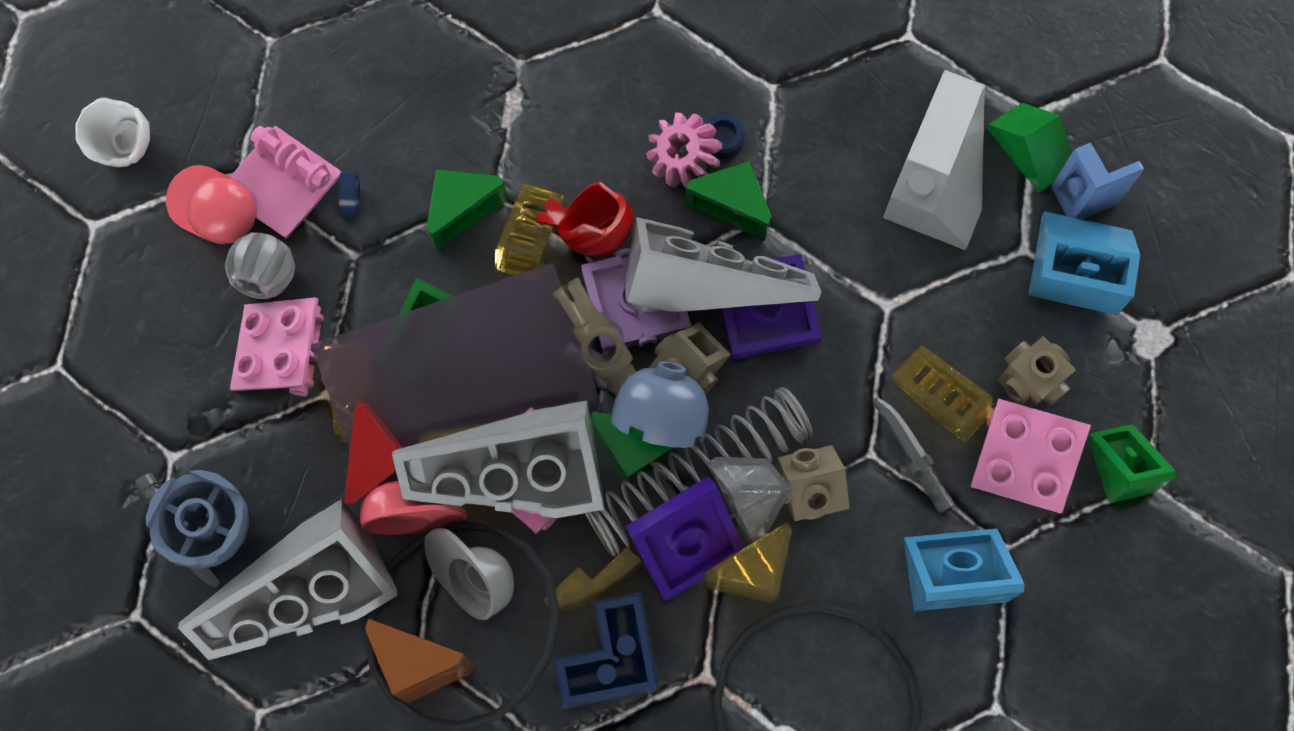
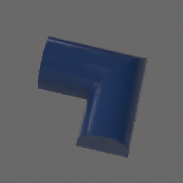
[554,593,659,709]

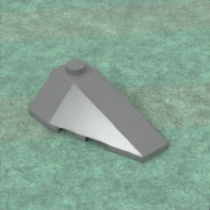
[883,70,985,250]
[625,217,822,312]
[392,401,604,518]
[178,499,397,660]

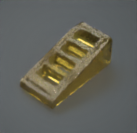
[495,183,565,280]
[891,345,994,442]

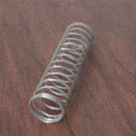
[585,387,813,557]

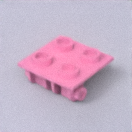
[230,126,342,239]
[230,297,324,396]
[970,398,1091,514]

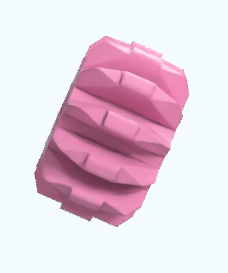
[646,112,723,187]

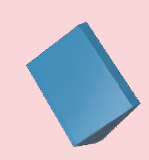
[904,528,1025,611]

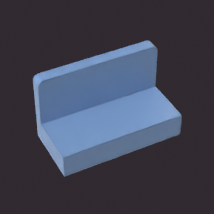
[1051,143,1144,219]

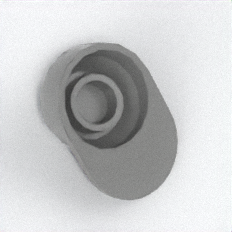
[425,528,514,620]

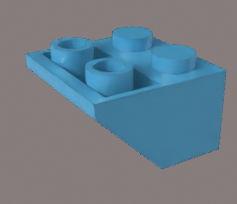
[1028,211,1140,315]

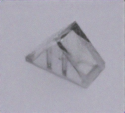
[708,457,792,546]

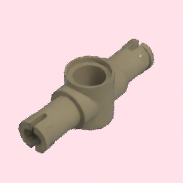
[553,278,636,393]

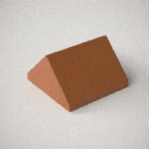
[365,619,474,703]

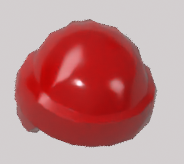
[537,182,634,258]

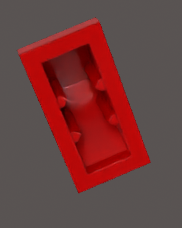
[344,402,403,504]

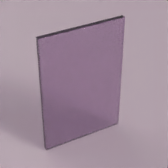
[311,263,604,483]

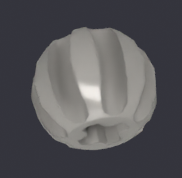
[225,233,295,299]

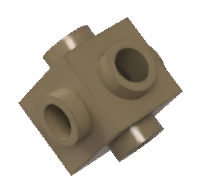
[649,322,731,394]
[997,336,1076,409]
[773,445,850,521]

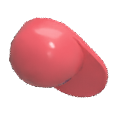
[166,165,257,245]
[360,481,467,536]

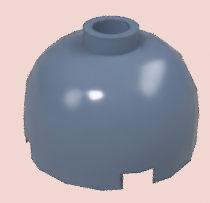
[611,361,709,448]
[146,470,250,569]

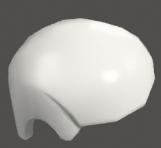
[75,98,150,167]

